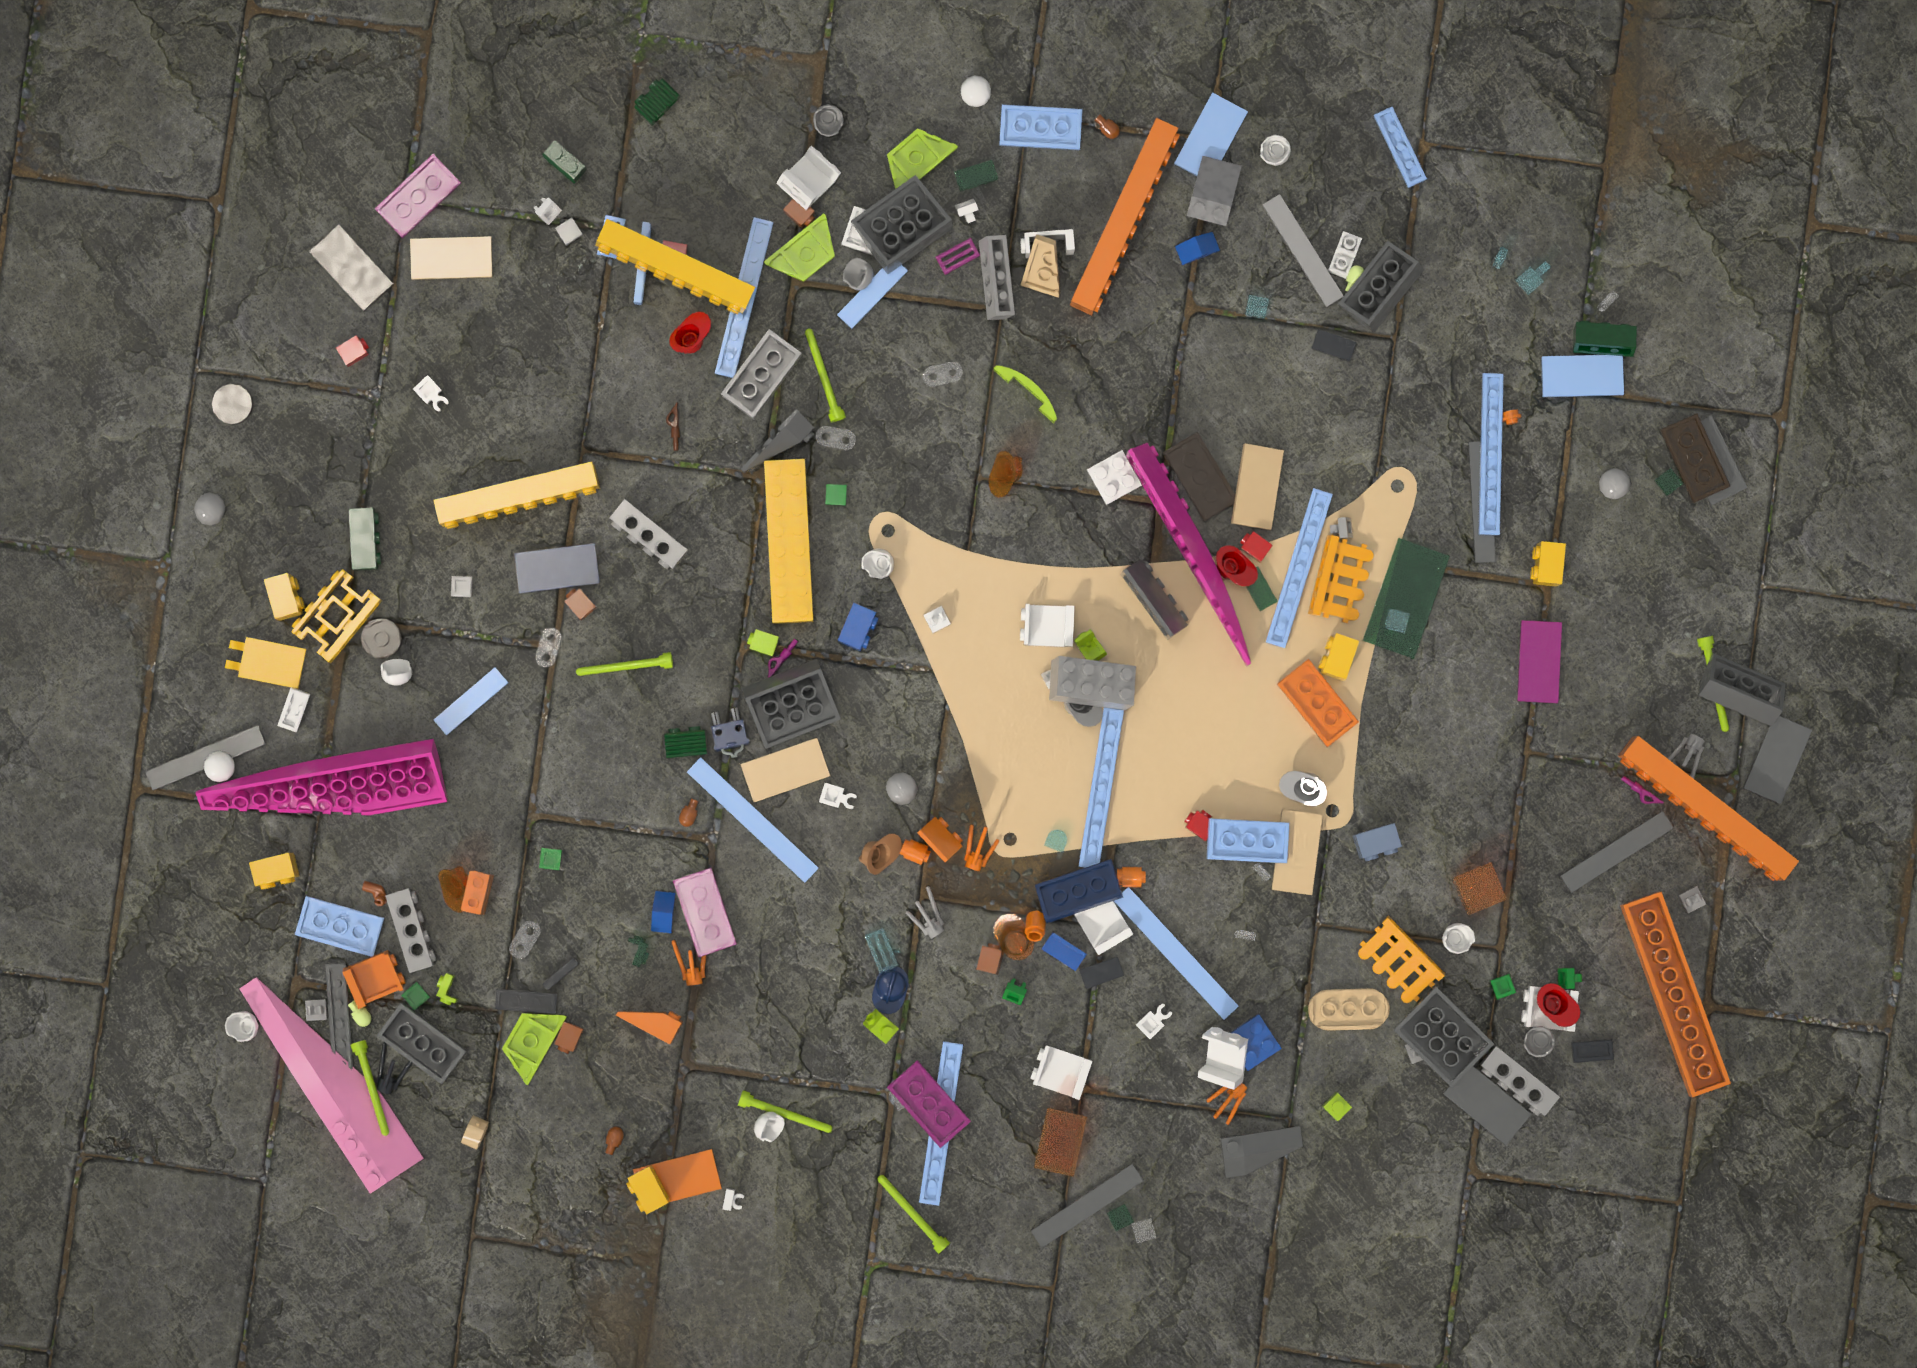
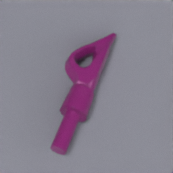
[768,639,798,678]
[1621,775,1664,804]

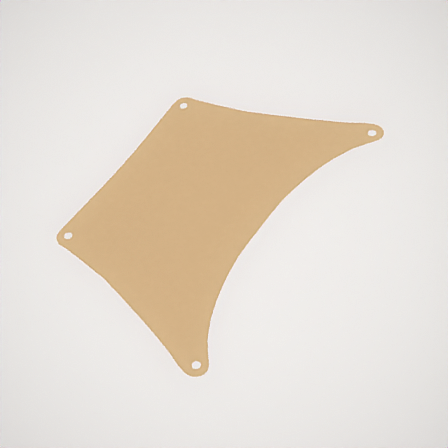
[868,467,1417,858]

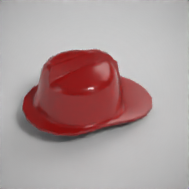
[669,312,711,354]
[1216,545,1258,586]
[1537,983,1580,1027]

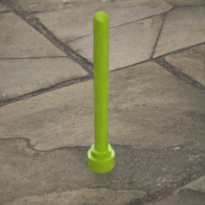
[805,329,846,423]
[1697,635,1729,732]
[576,652,673,676]
[350,1040,389,1136]
[738,1090,832,1133]
[878,1175,950,1254]

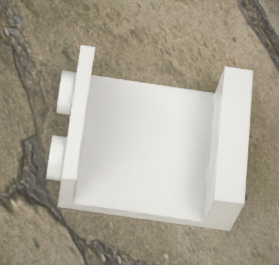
[776,146,841,210]
[1020,229,1075,259]
[1020,604,1074,647]
[1074,901,1133,955]
[1521,986,1579,1032]
[1198,1027,1248,1090]
[1030,1045,1092,1100]

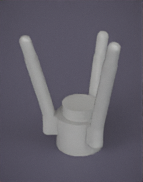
[1667,734,1705,779]
[906,886,944,939]

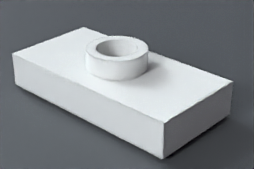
[277,687,310,732]

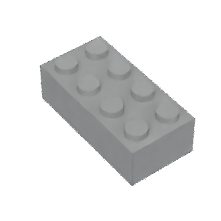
[721,329,802,420]
[1049,656,1136,710]

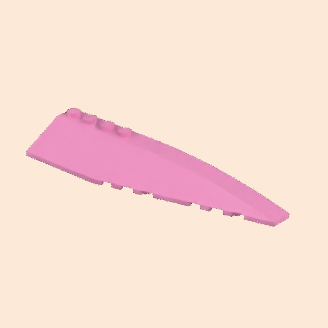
[239,977,424,1193]

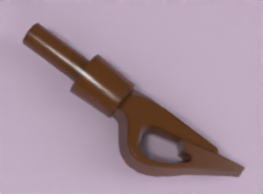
[666,402,680,451]

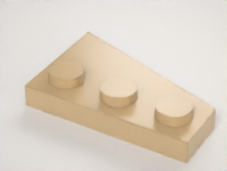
[1021,234,1060,298]

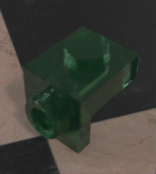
[628,935,650,967]

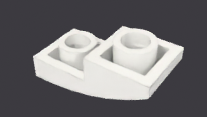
[1328,231,1362,279]

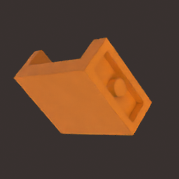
[461,871,494,915]
[342,950,406,1009]

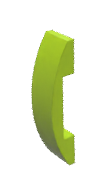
[993,365,1057,423]

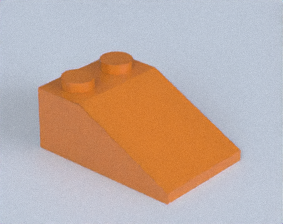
[917,817,963,863]
[616,1011,683,1044]

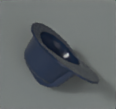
[872,966,909,1014]

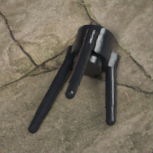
[375,1042,412,1095]

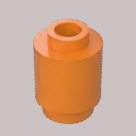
[900,839,931,865]
[1117,867,1146,887]
[1025,911,1046,942]

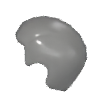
[813,104,843,137]
[843,258,874,290]
[1599,468,1631,499]
[194,492,225,526]
[886,772,918,805]
[1524,1026,1555,1057]

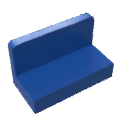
[1042,932,1087,971]

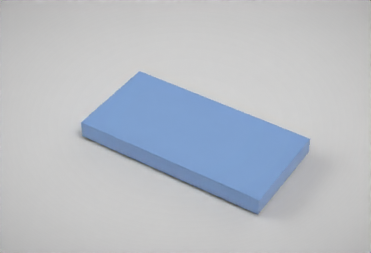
[1174,93,1248,176]
[999,105,1082,150]
[1541,355,1624,397]
[1207,818,1289,863]
[295,896,385,957]

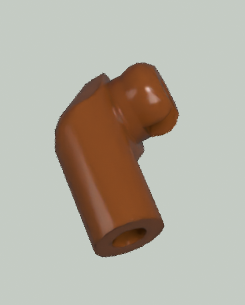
[362,881,387,906]

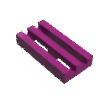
[935,238,980,275]

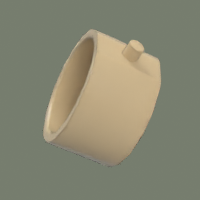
[461,1115,489,1150]

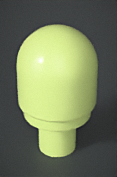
[1345,265,1364,292]
[348,1000,372,1027]

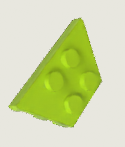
[887,128,958,189]
[764,213,835,282]
[502,1013,567,1085]

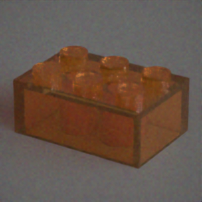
[1033,1107,1087,1177]

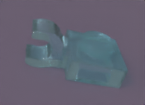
[1515,261,1551,295]

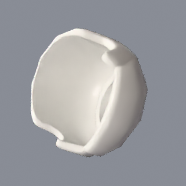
[961,75,991,107]
[1260,135,1291,166]
[861,548,894,579]
[381,659,412,686]
[204,751,235,782]
[1442,923,1475,954]
[225,1011,259,1042]
[754,1112,785,1142]

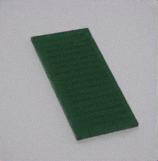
[1362,538,1450,659]

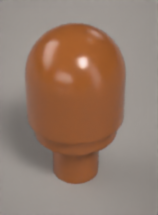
[1095,114,1120,139]
[679,799,698,827]
[605,1127,624,1155]

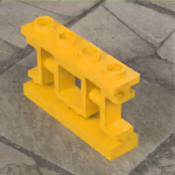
[291,569,382,663]

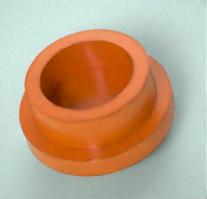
[1502,410,1521,425]

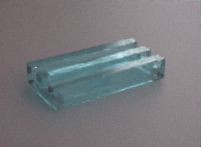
[865,928,899,973]

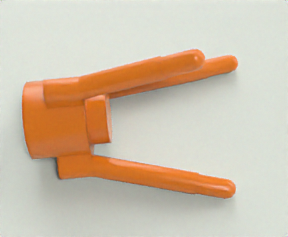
[964,825,999,871]
[672,940,706,986]
[1206,1083,1248,1125]

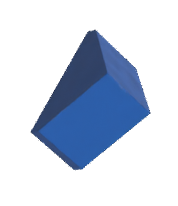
[1175,232,1220,265]
[651,891,676,933]

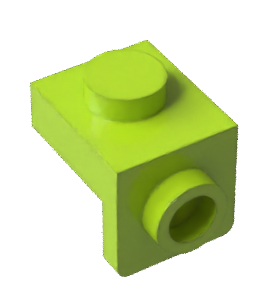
[1074,629,1107,661]
[436,973,458,1005]
[863,1009,899,1044]

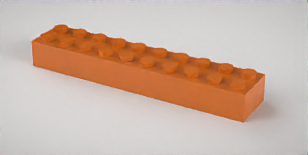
[1070,118,1180,315]
[1618,736,1799,881]
[1620,892,1731,1097]

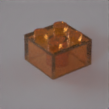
[1451,862,1507,915]

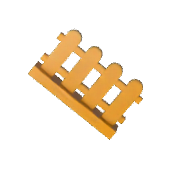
[1308,535,1374,623]
[1358,916,1445,1003]

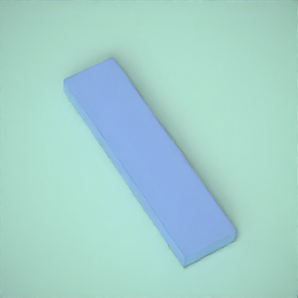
[1374,107,1427,188]
[634,222,651,305]
[837,265,908,329]
[434,667,508,735]

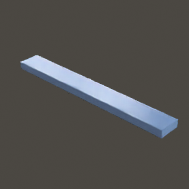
[715,217,773,378]
[1478,373,1503,535]
[1266,488,1333,648]
[1078,707,1124,868]
[687,757,818,883]
[1114,887,1239,1020]
[919,1041,963,1206]

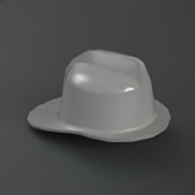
[1064,702,1103,727]
[1279,771,1327,806]

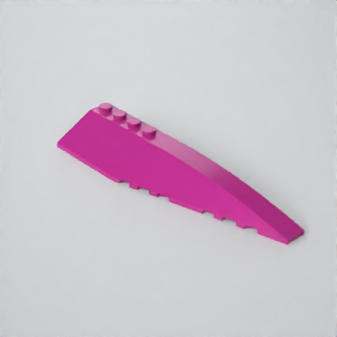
[1126,443,1251,667]
[196,739,447,815]

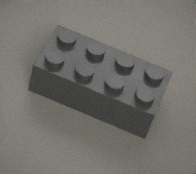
[377,1003,468,1084]

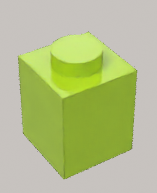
[747,629,779,657]
[1322,1092,1352,1121]

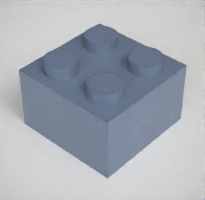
[1352,823,1402,861]

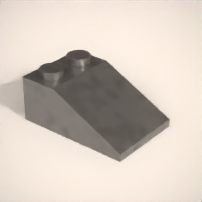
[1187,156,1242,226]

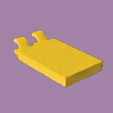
[225,637,307,689]

